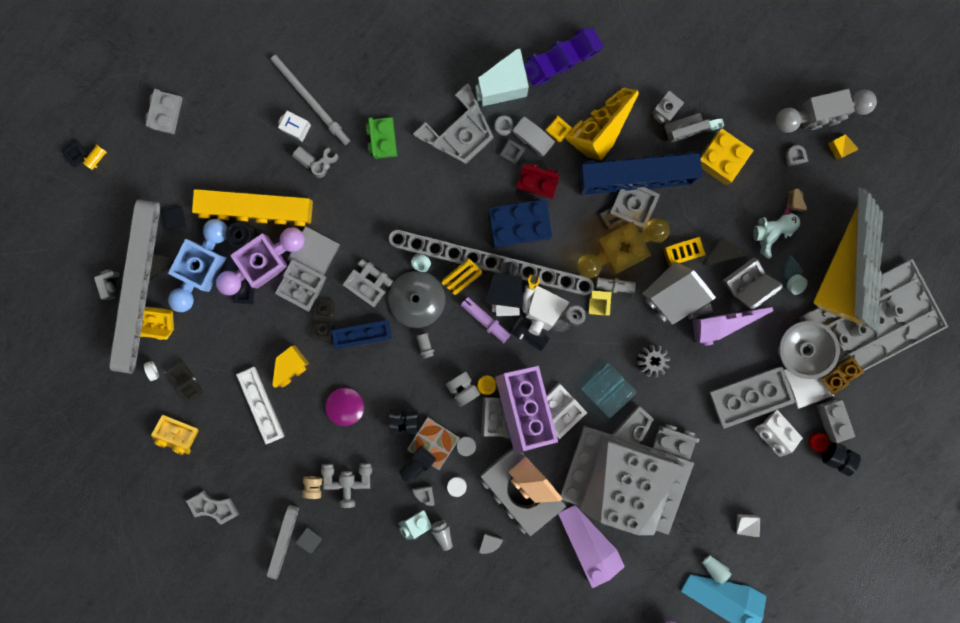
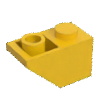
[272,346,309,388]

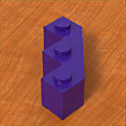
[524,28,604,86]

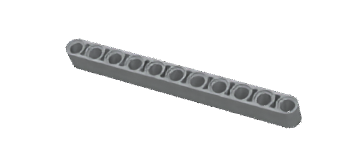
[389,230,594,295]

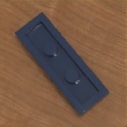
[331,320,392,349]

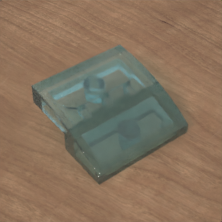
[582,363,637,419]

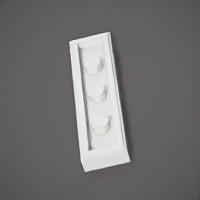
[236,367,285,444]

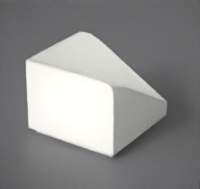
[736,514,760,537]

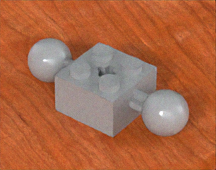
[776,89,877,133]

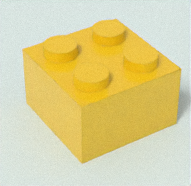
[700,129,754,185]

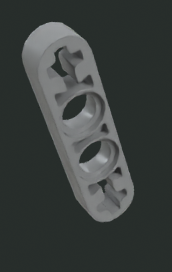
[267,505,299,580]

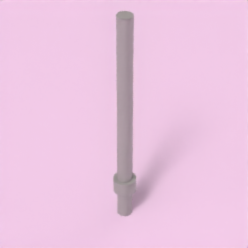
[270,55,350,145]

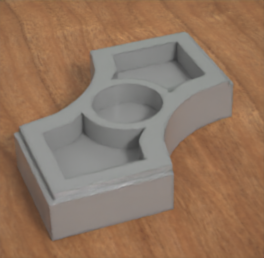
[186,491,239,525]

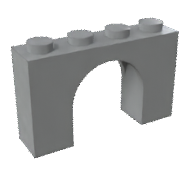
[480,447,566,536]

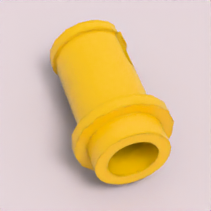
[83,145,107,170]

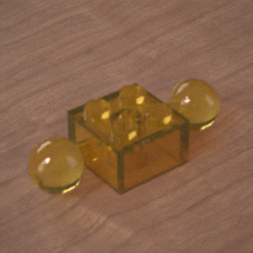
[577,218,670,279]

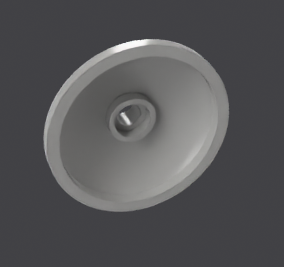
[779,321,840,379]

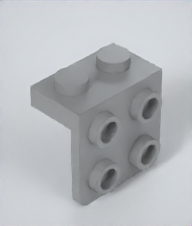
[723,258,783,309]

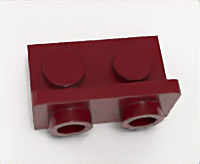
[516,163,560,200]

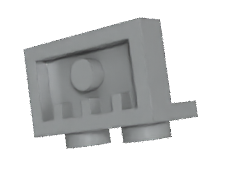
[145,89,183,135]
[664,113,711,143]
[652,424,699,460]

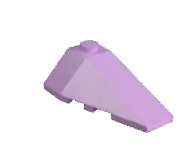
[558,505,625,588]

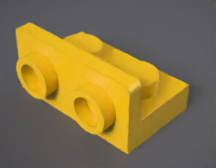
[151,415,199,455]

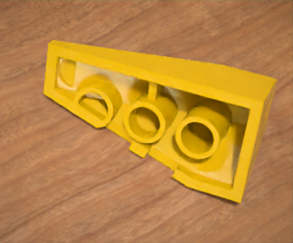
[565,87,639,161]

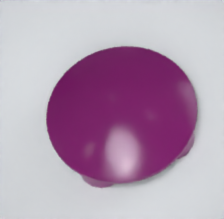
[326,388,364,426]

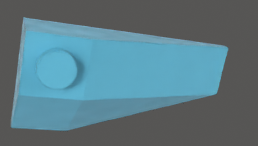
[680,574,767,623]

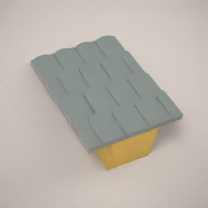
[813,188,883,333]

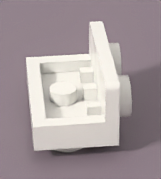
[755,410,803,457]

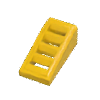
[663,237,705,267]

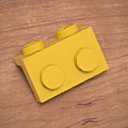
[140,307,174,340]

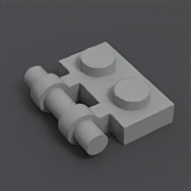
[343,259,393,307]

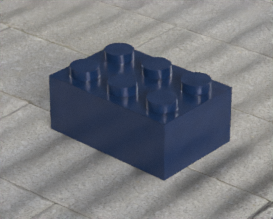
[489,200,552,248]

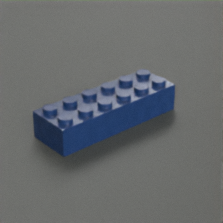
[578,151,703,195]

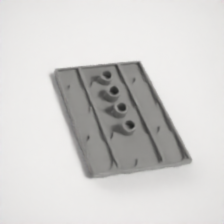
[799,259,948,371]

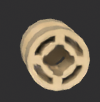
[302,476,322,499]

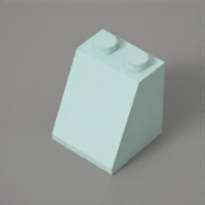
[475,49,529,106]

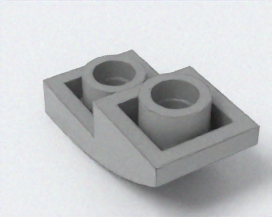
[512,117,555,157]

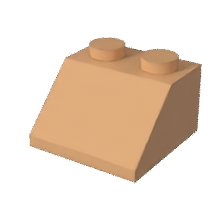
[509,457,562,503]

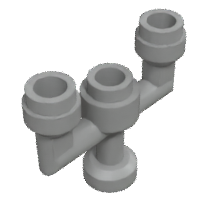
[321,463,372,508]

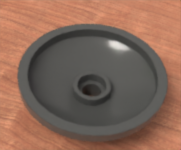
[388,271,445,328]

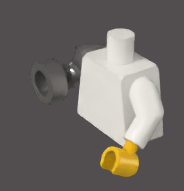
[523,274,586,335]

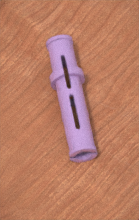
[461,297,511,344]

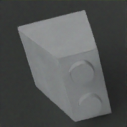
[642,262,716,324]

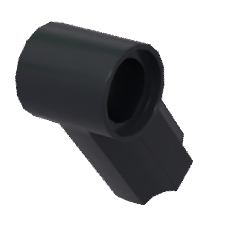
[509,316,550,352]
[399,445,437,483]

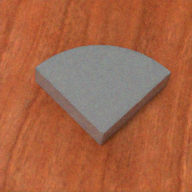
[412,485,435,506]
[479,533,503,554]

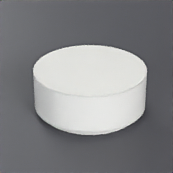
[144,361,159,381]
[447,477,467,497]

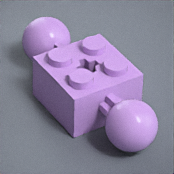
[216,227,305,295]

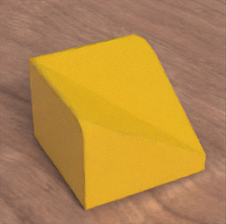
[828,134,858,160]

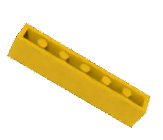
[192,189,313,227]

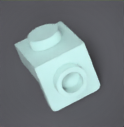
[399,510,432,540]

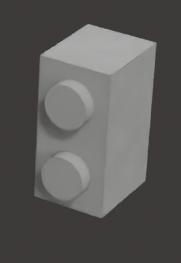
[816,398,855,443]

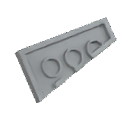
[612,405,654,443]

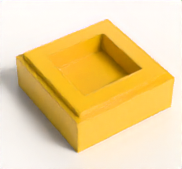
[545,116,572,143]

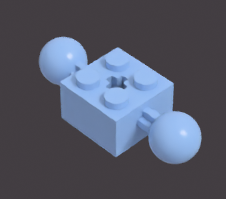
[168,219,227,312]

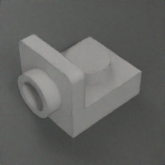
[94,269,120,300]

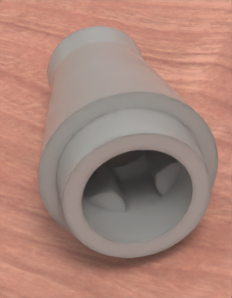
[431,520,453,551]

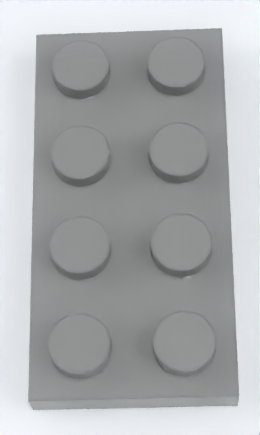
[709,366,796,429]

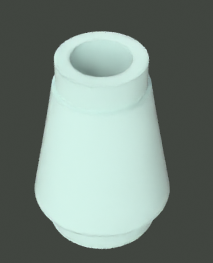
[702,555,731,584]

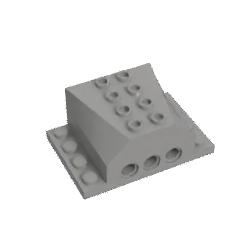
[560,426,694,535]

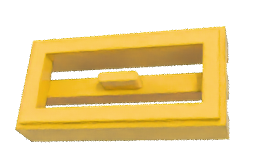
[442,259,482,295]

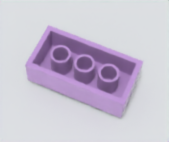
[495,366,558,453]

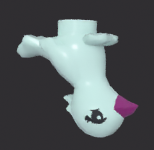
[753,208,800,259]

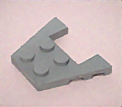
[413,83,493,165]

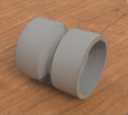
[445,371,480,407]

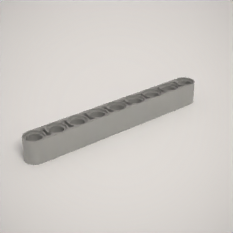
[110,199,160,374]

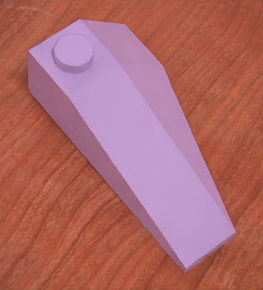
[692,307,773,346]

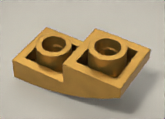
[821,356,864,395]

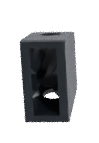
[485,262,523,308]

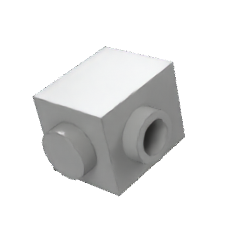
[652,91,684,124]

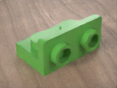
[366,117,397,159]

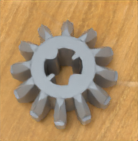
[637,345,670,377]

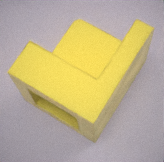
[588,291,612,316]

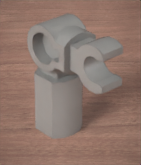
[292,147,338,178]

